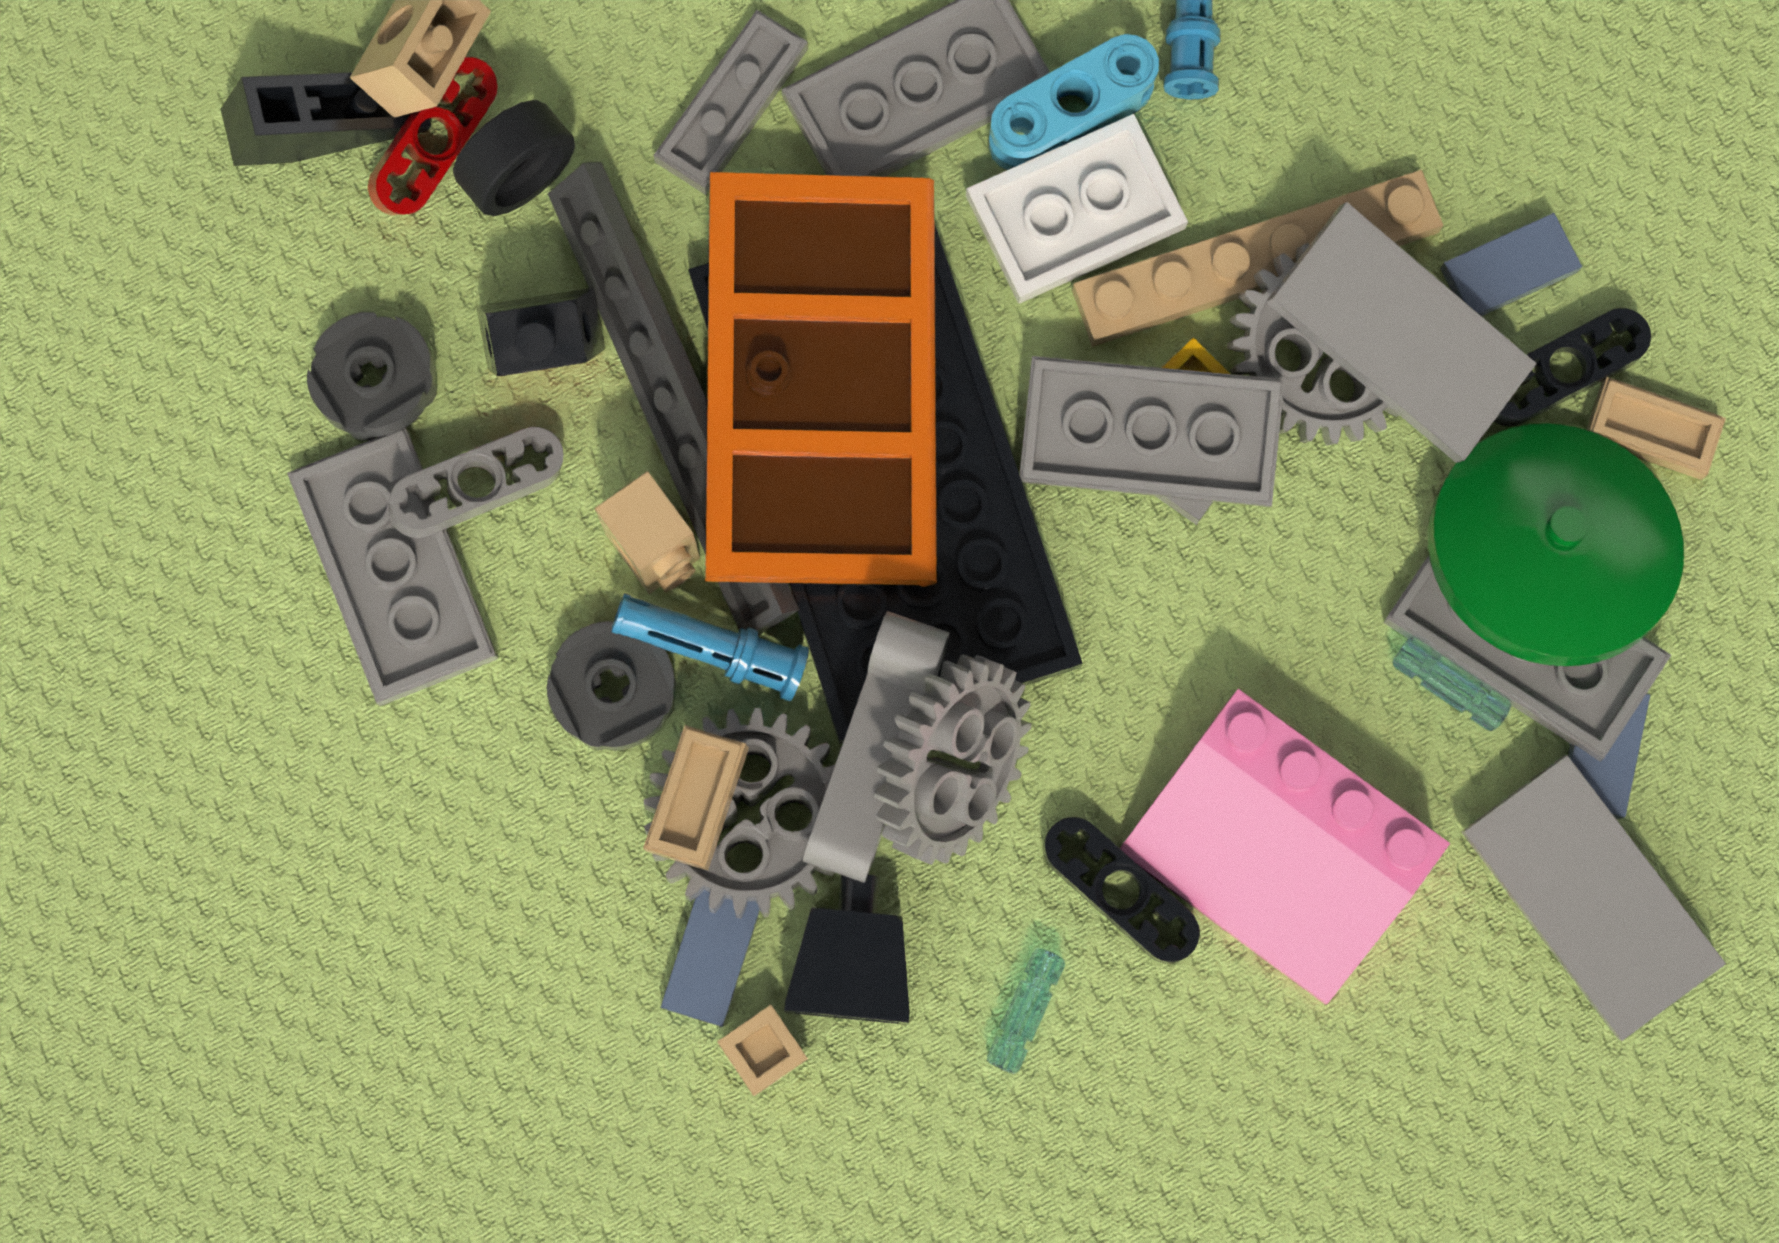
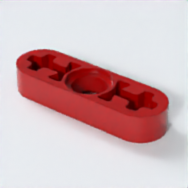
[368,57,498,216]

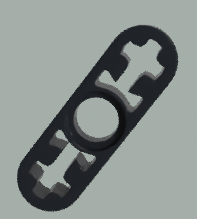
[1494,308,1651,427]
[1043,817,1200,964]

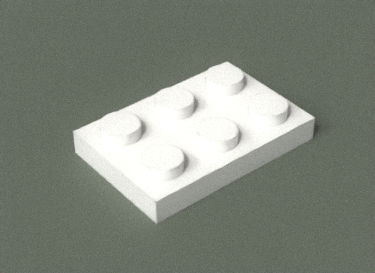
[966,114,1188,304]

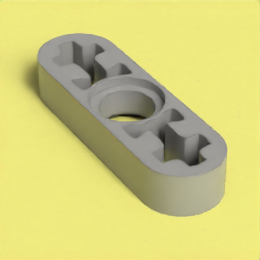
[389,427,564,538]

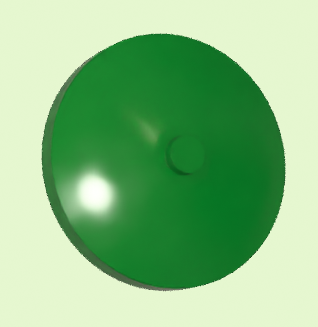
[1428,423,1684,667]

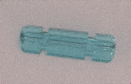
[1392,637,1511,731]
[987,948,1065,1074]

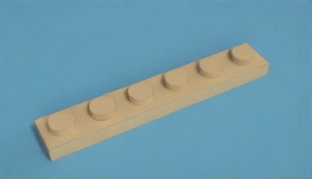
[1072,170,1443,347]

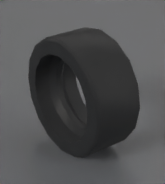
[453,100,575,217]

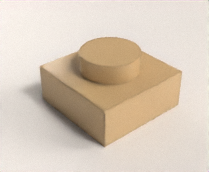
[717,1005,808,1097]

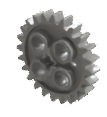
[1227,243,1400,446]
[874,655,1031,865]
[644,708,835,919]

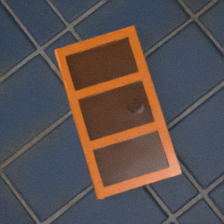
[705,172,937,587]

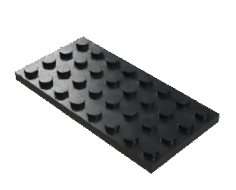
[688,226,1083,744]

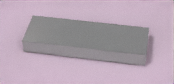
[654,10,808,195]

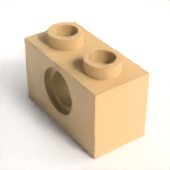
[350,0,491,118]
[594,471,700,594]

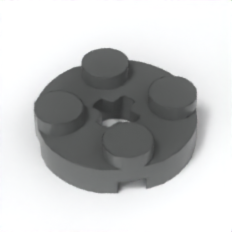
[307,312,437,441]
[546,621,676,751]

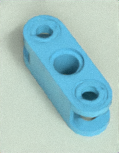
[988,34,1159,170]

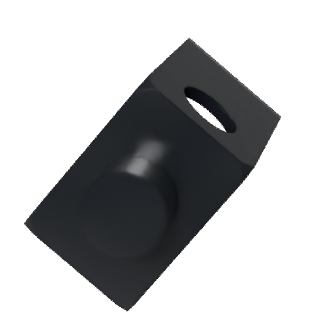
[476,288,605,376]
[784,875,910,1025]

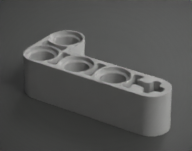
[803,611,950,883]

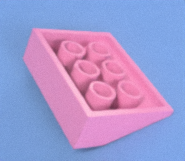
[1120,689,1450,1005]

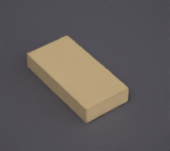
[1586,377,1726,480]
[643,725,749,871]

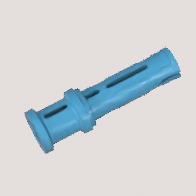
[1163,0,1221,100]
[611,593,809,701]

